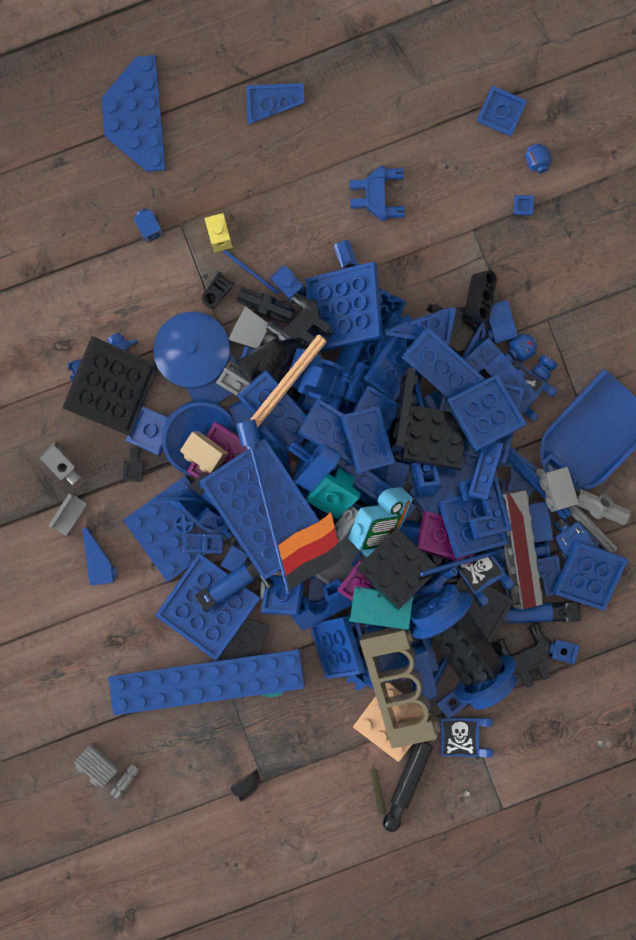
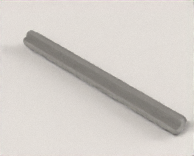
[535,468,617,553]

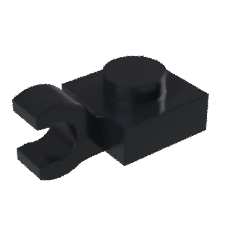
[123,448,144,482]

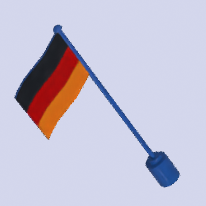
[236,419,342,595]

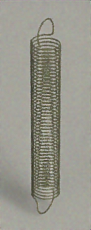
[370,766,386,817]

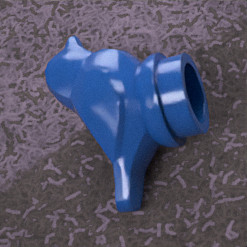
[107,332,139,351]

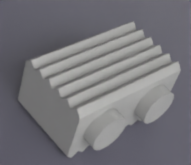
[74,743,119,788]

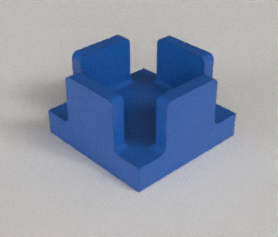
[297,356,348,404]

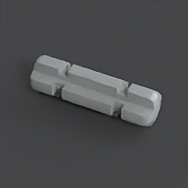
[111,764,139,799]

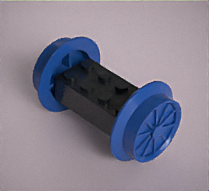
[410,584,517,709]

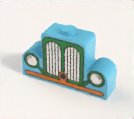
[348,487,413,557]

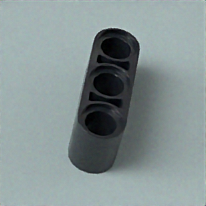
[464,270,497,324]

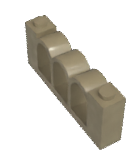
[360,628,440,749]

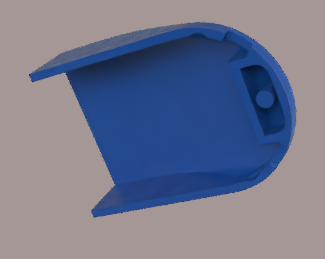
[540,367,636,490]

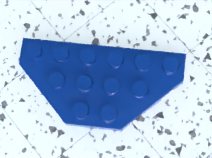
[101,55,166,172]

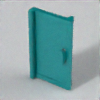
[349,586,413,630]

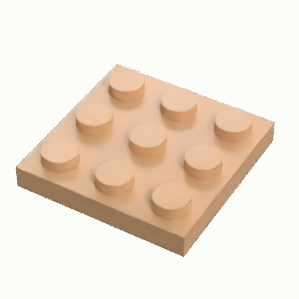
[353,682,432,762]

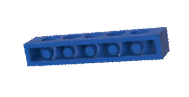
[397,381,440,496]

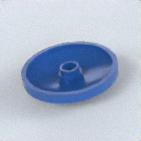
[153,312,231,389]
[161,400,238,476]

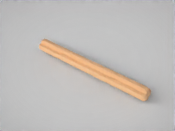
[250,335,326,428]

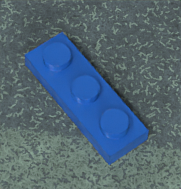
[468,442,504,501]

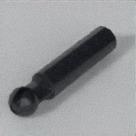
[382,742,434,832]

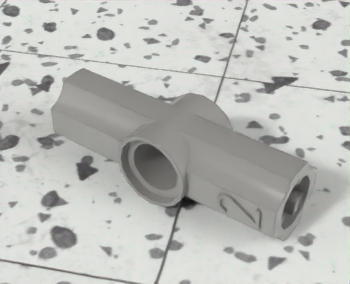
[575,489,630,525]

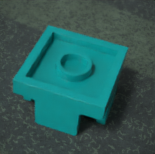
[306,468,360,519]

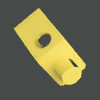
[205,213,233,253]

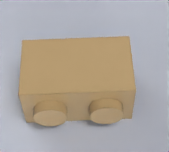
[180,431,229,474]

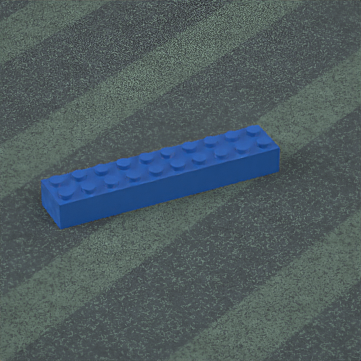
[108,649,306,715]

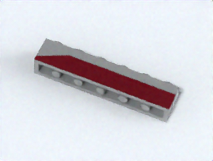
[502,490,543,609]

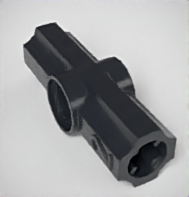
[236,286,295,324]

